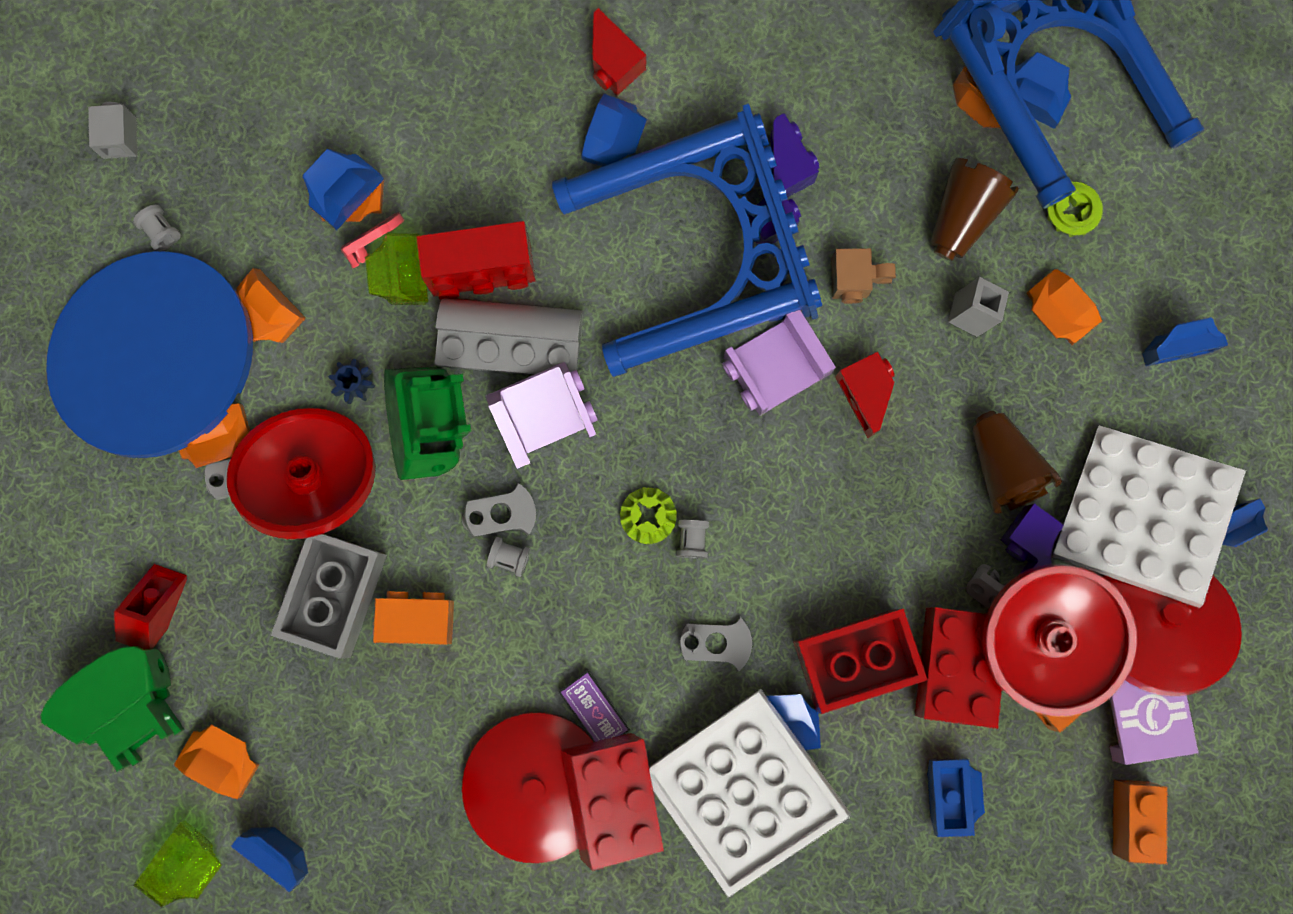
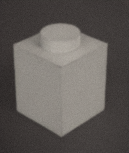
[88,102,138,159]
[948,277,1009,337]

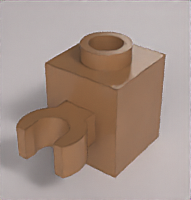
[831,248,896,304]

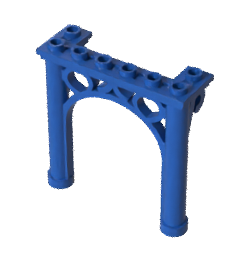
[933,0,1205,209]
[552,104,823,377]

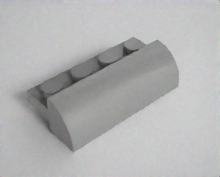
[435,298,584,375]

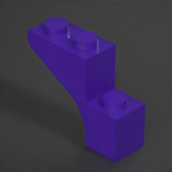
[746,113,819,245]
[1000,503,1064,575]

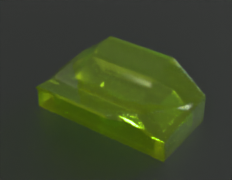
[365,233,428,305]
[133,821,222,908]

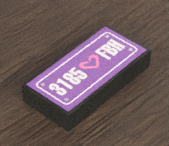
[559,670,630,742]

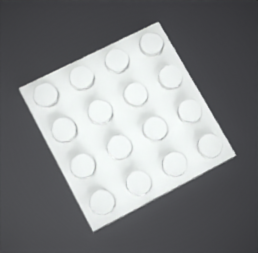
[1052,425,1246,608]
[649,689,850,897]

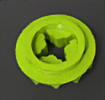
[1047,182,1103,237]
[620,487,677,544]

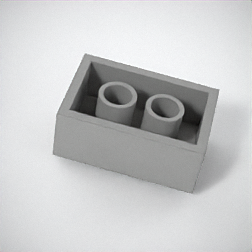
[271,534,387,659]

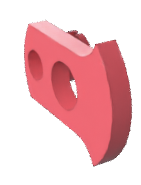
[340,212,404,268]

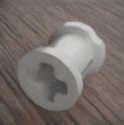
[133,205,181,251]
[676,520,709,559]
[486,537,531,577]

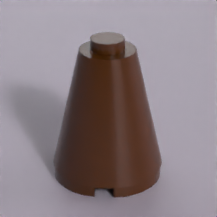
[931,158,1019,261]
[972,411,1062,514]

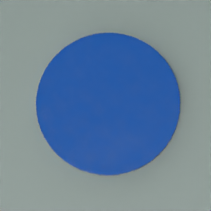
[46,251,253,458]

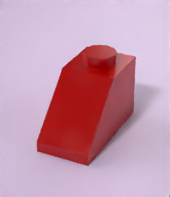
[592,8,646,96]
[835,352,895,438]
[114,564,187,650]

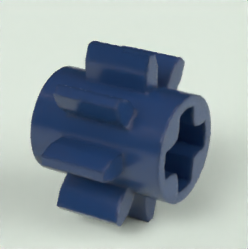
[328,359,375,405]

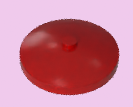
[227,408,376,539]
[982,564,1137,716]
[1102,575,1242,696]
[462,712,593,863]

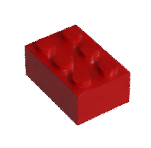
[416,221,536,299]
[915,607,1002,729]
[793,608,928,714]
[561,733,664,871]

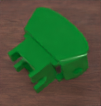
[384,367,471,480]
[40,646,185,772]

